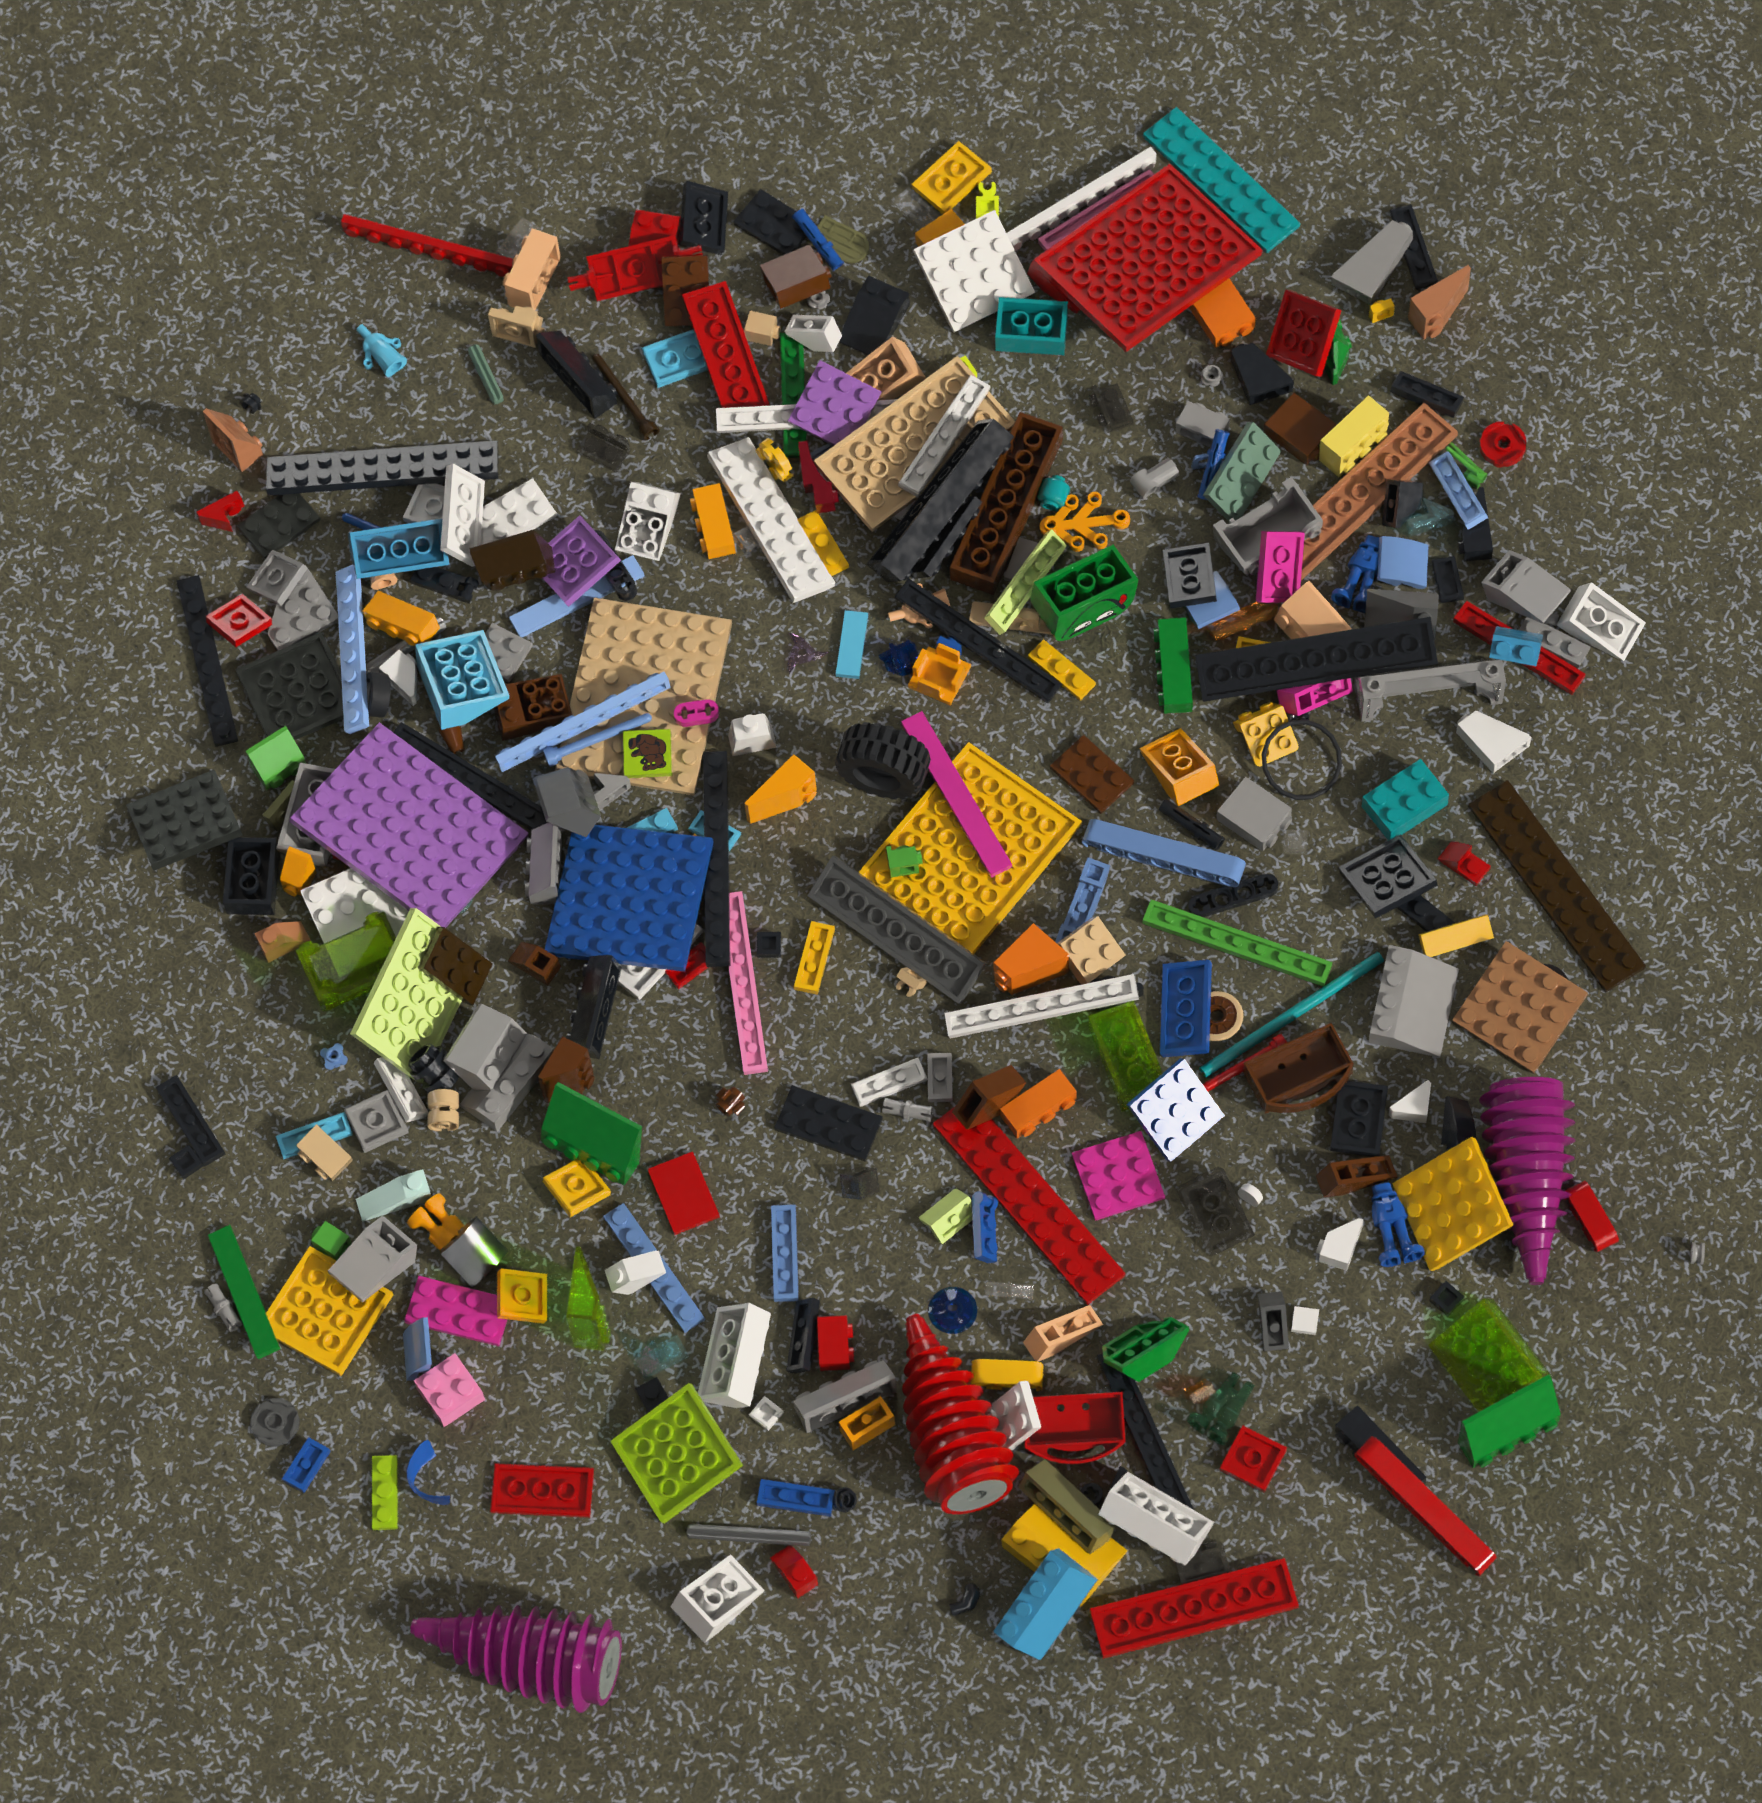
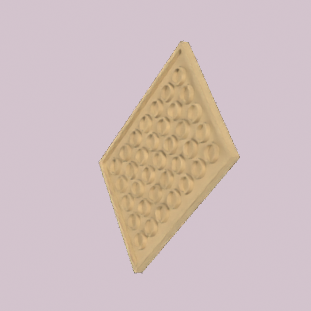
[555,598,732,796]

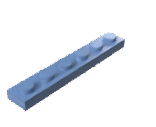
[603,1203,705,1333]

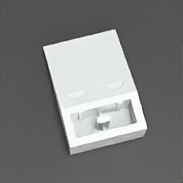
[615,482,681,561]

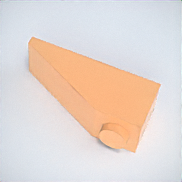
[1023,1305,1103,1362]

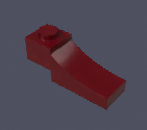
[798,441,839,514]

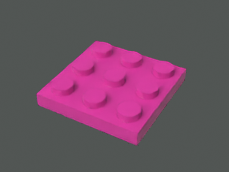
[1072,1131,1165,1221]

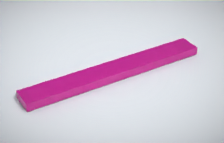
[901,711,1012,878]

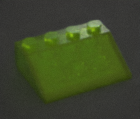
[566,1247,611,1351]
[1428,1298,1552,1412]

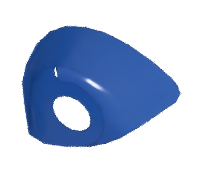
[407,1440,450,1505]

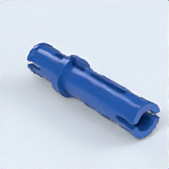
[792,208,844,271]
[1197,429,1230,500]

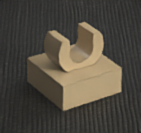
[896,967,927,997]

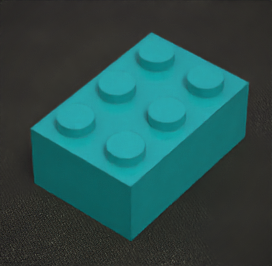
[995,297,1068,355]
[1362,759,1449,841]

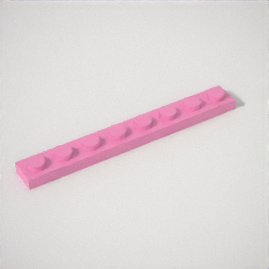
[729,891,768,1075]

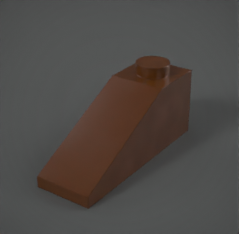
[1316,1155,1398,1198]

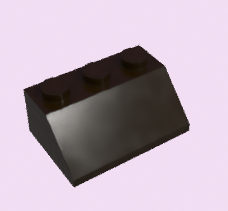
[469,529,555,591]

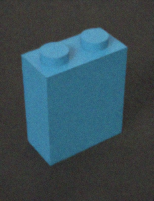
[1489,626,1543,666]

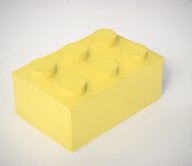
[1319,395,1389,478]

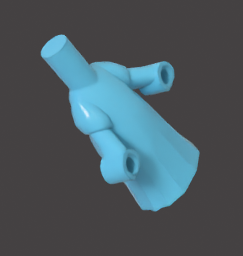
[357,324,407,377]

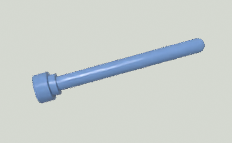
[543,713,652,767]

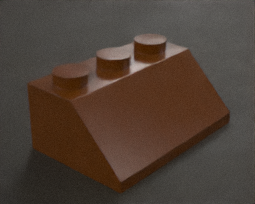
[538,1036,595,1104]

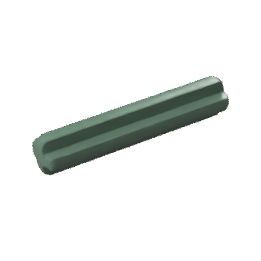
[468,344,504,405]

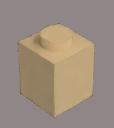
[744,311,780,346]

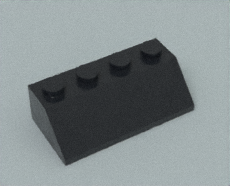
[536,331,617,419]
[566,955,622,1059]

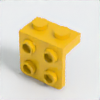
[1233,702,1298,766]

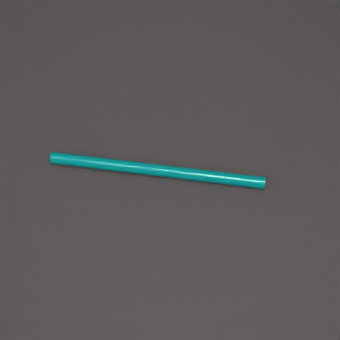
[1199,952,1384,1078]

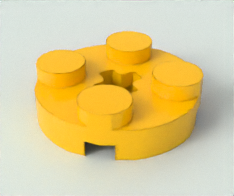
[756,438,794,482]

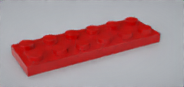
[682,281,770,408]

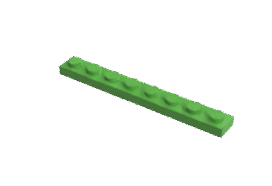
[1143,899,1333,987]

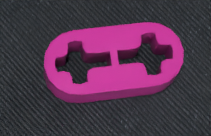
[674,699,719,727]

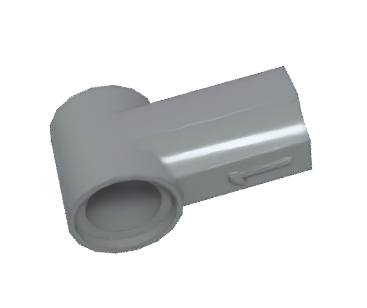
[1130,458,1179,500]

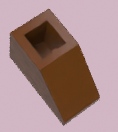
[508,942,561,986]

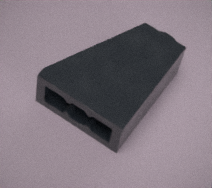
[1231,343,1294,405]

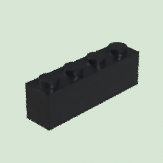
[1335,1405,1427,1500]

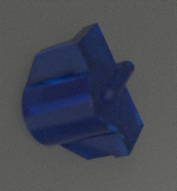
[879,640,919,676]

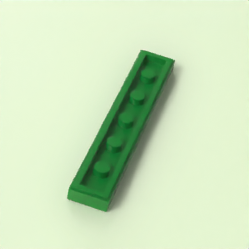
[780,333,807,458]
[208,1225,281,1360]

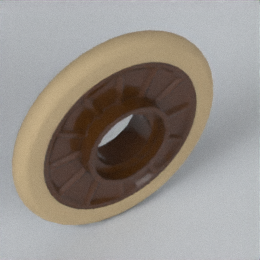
[1210,991,1243,1041]

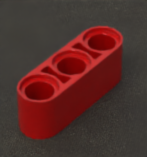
[1564,1181,1619,1253]

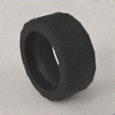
[366,672,391,718]

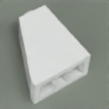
[1456,711,1531,773]

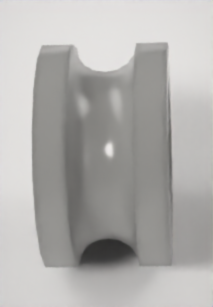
[1690,1242,1705,1265]

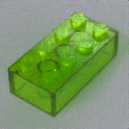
[1088,1001,1163,1112]

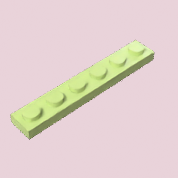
[984,529,1067,635]

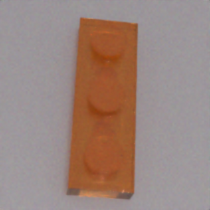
[1206,602,1279,641]

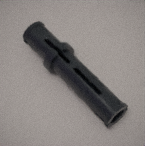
[1159,798,1225,850]

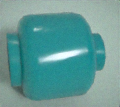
[1037,475,1070,511]

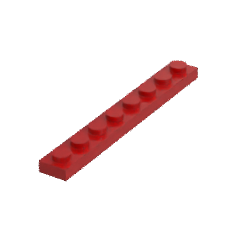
[341,214,513,277]

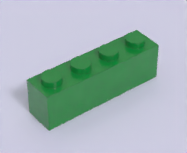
[1153,618,1193,714]

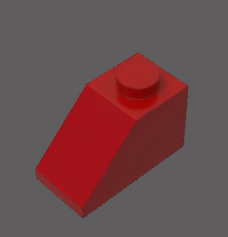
[770,1545,818,1599]

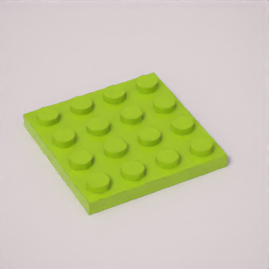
[611,1383,743,1524]

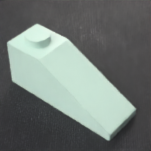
[356,1169,432,1222]

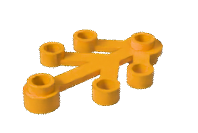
[1040,492,1130,552]

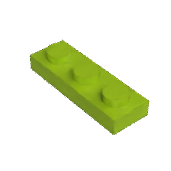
[372,1455,398,1530]

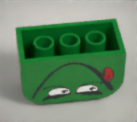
[1030,544,1139,641]

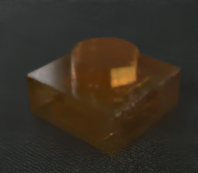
[1183,1378,1216,1404]

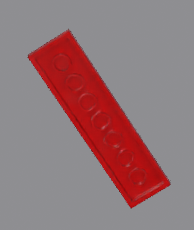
[1090,1558,1299,1659]

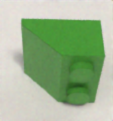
[246,726,306,790]

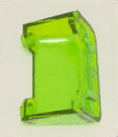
[295,911,396,1011]

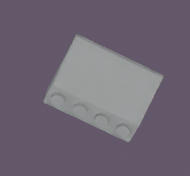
[1369,945,1459,1058]

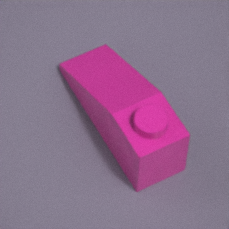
[1277,678,1353,716]

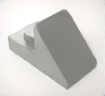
[593,773,631,811]

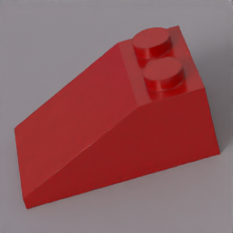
[629,210,681,287]

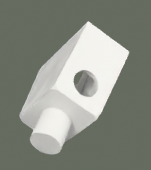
[728,714,777,756]

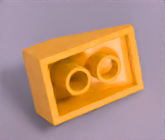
[1140,728,1219,806]
[745,754,817,824]

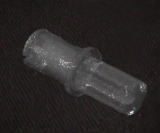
[984,1281,1034,1300]

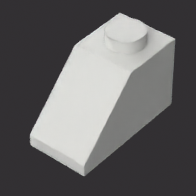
[785,315,842,352]
[379,650,418,706]
[1316,1218,1363,1271]
[604,1251,666,1295]

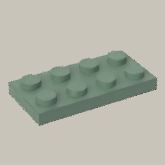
[1203,422,1281,521]

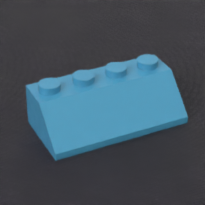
[347,519,449,579]
[993,1548,1098,1660]

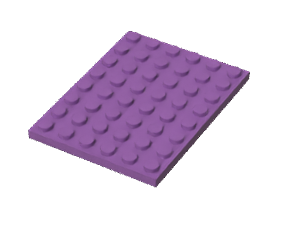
[290,722,529,928]

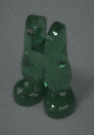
[1186,1372,1255,1445]

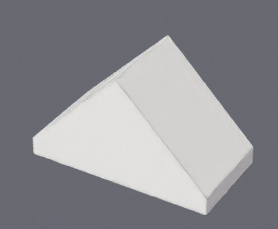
[1389,1080,1431,1123]

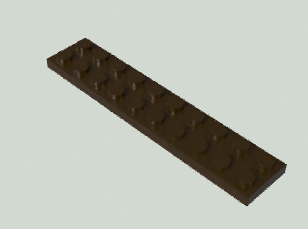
[1468,780,1646,993]

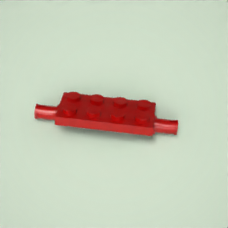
[567,235,703,301]

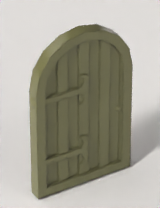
[807,215,869,263]

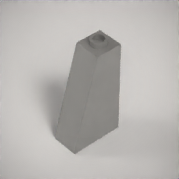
[1331,220,1413,305]

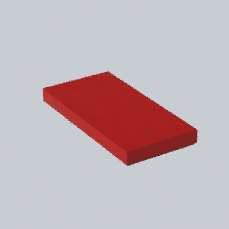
[490,1463,594,1518]

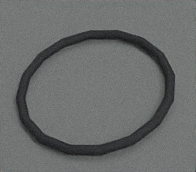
[1262,720,1342,800]

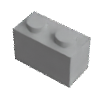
[1176,401,1230,448]

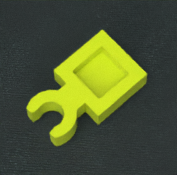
[976,182,999,219]

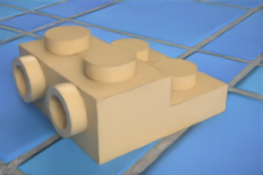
[488,306,545,348]

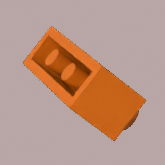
[1000,1069,1077,1138]

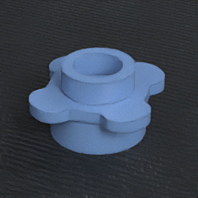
[320,1043,348,1070]

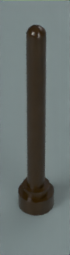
[592,354,660,441]

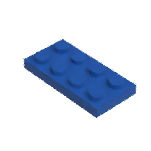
[1160,959,1212,1057]

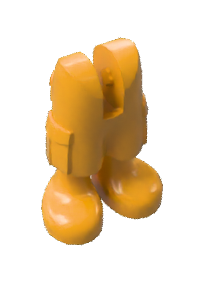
[407,1193,465,1250]

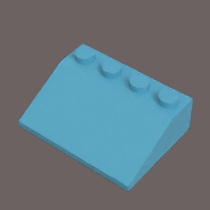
[415,630,509,730]

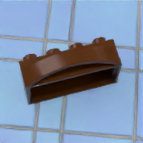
[1243,1023,1354,1114]

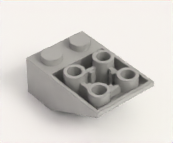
[1481,550,1571,624]
[328,1215,417,1302]

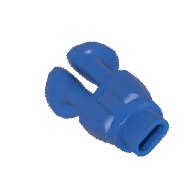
[1331,535,1379,613]
[1371,1183,1425,1267]

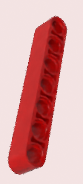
[1354,1436,1497,1577]

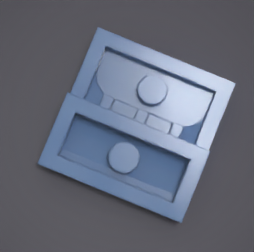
[1377,536,1428,589]
[1184,570,1240,629]
[403,1317,432,1381]

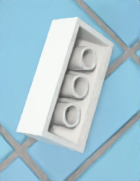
[698,1303,771,1408]
[1098,1472,1214,1565]

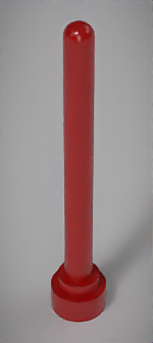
[1202,1034,1287,1092]

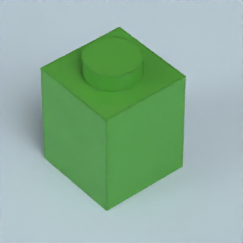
[311,1221,352,1261]

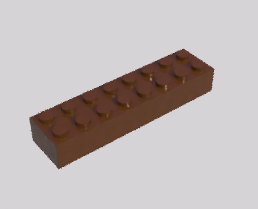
[950,412,1063,595]

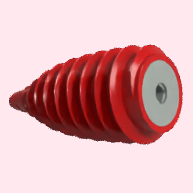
[902,1314,1019,1514]

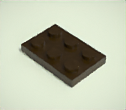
[418,927,493,1005]

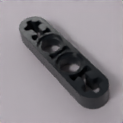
[594,530,638,601]
[1188,874,1278,917]

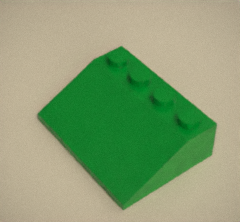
[541,1082,642,1185]
[1458,1374,1561,1468]

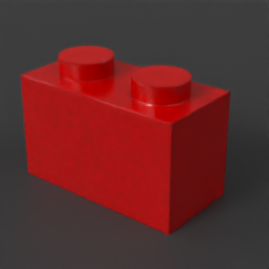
[817,1315,854,1371]

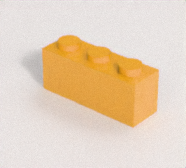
[690,483,736,559]
[363,591,440,646]

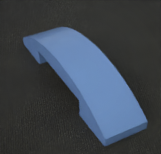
[1055,858,1111,943]

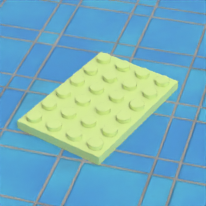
[350,908,461,1083]

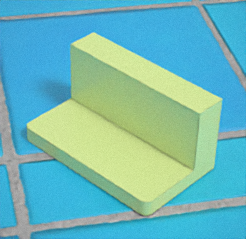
[919,1188,973,1244]

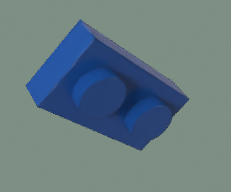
[282,1437,331,1493]

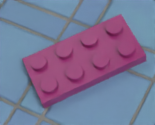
[404,1276,508,1346]

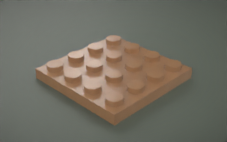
[1452,941,1588,1074]

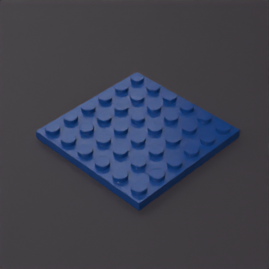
[545,825,714,972]

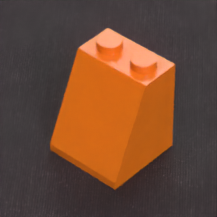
[993,923,1069,995]

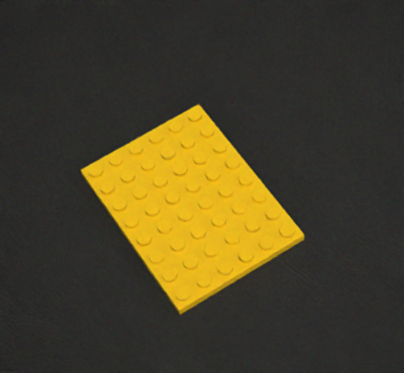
[859,742,1082,954]

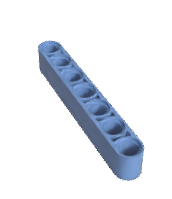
[1082,819,1246,887]

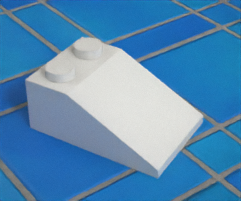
[1557,582,1646,661]
[671,1555,765,1643]

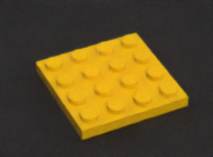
[1392,1137,1513,1271]
[266,1246,393,1376]

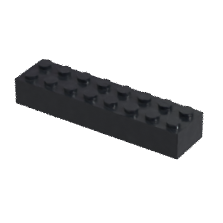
[867,419,1014,582]

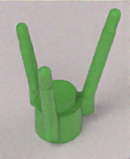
[1446,442,1488,489]

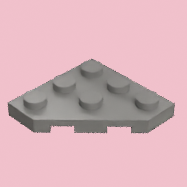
[268,564,338,651]

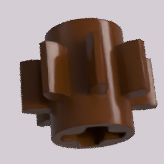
[715,1086,745,1117]

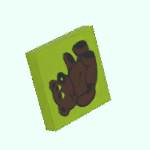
[623,729,672,778]

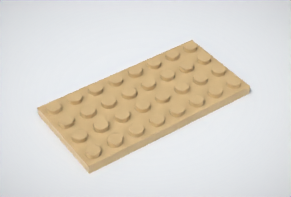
[814,356,1015,532]

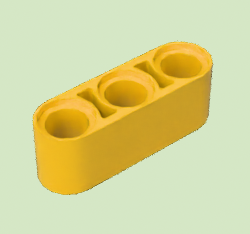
[970,1359,1044,1391]

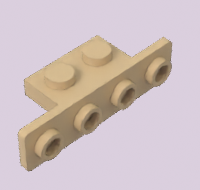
[969,601,1052,635]

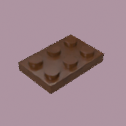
[662,255,709,326]
[1050,735,1134,814]

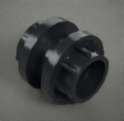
[408,1044,459,1093]

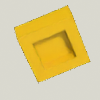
[1369,298,1395,323]

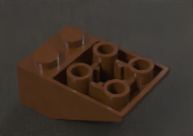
[494,674,572,741]

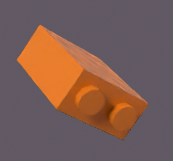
[1189,279,1256,348]

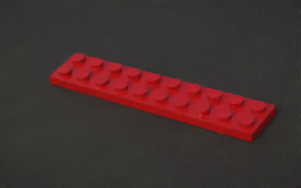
[933,1106,1126,1305]

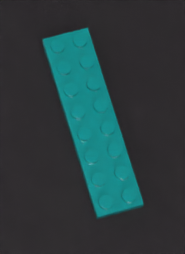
[1143,107,1300,253]

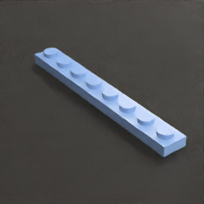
[336,565,369,734]
[495,671,671,772]

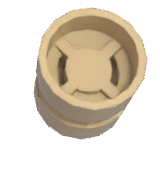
[427,1089,459,1131]

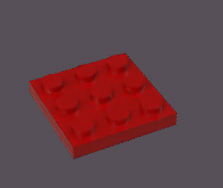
[1266,289,1342,377]

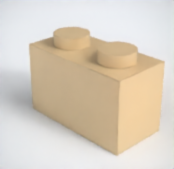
[296,1124,353,1181]

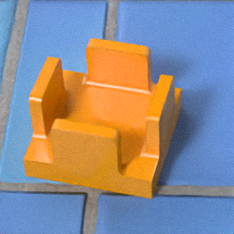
[908,643,971,706]

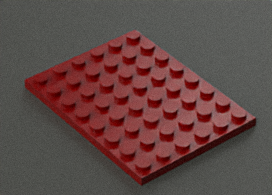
[1033,164,1262,352]

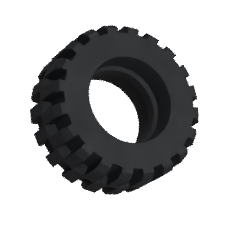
[835,722,931,799]

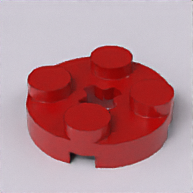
[1480,421,1526,467]

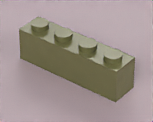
[1018,1459,1117,1554]

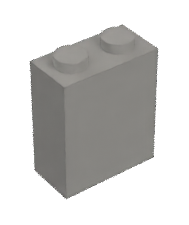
[1217,777,1292,852]

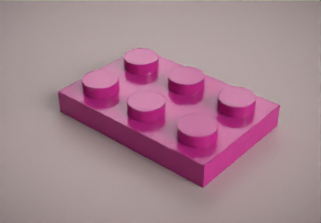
[1256,531,1305,603]

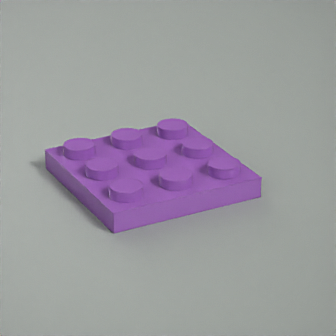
[788,360,882,446]
[543,515,621,607]

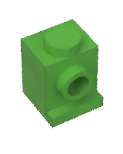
[886,845,923,878]

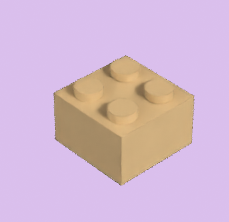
[1057,916,1126,985]

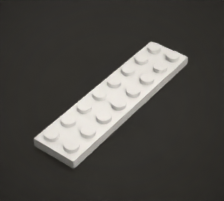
[707,437,835,603]

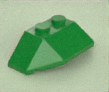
[1324,319,1352,385]
[1102,1317,1189,1382]

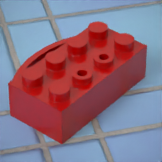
[1025,1392,1125,1464]

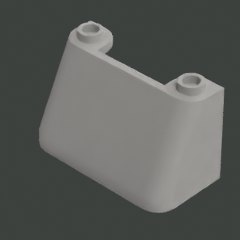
[1213,477,1323,575]

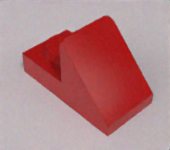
[197,491,244,532]
[1437,841,1491,886]

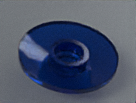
[928,1287,977,1334]

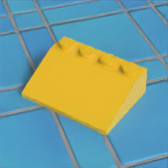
[1002,1504,1128,1608]

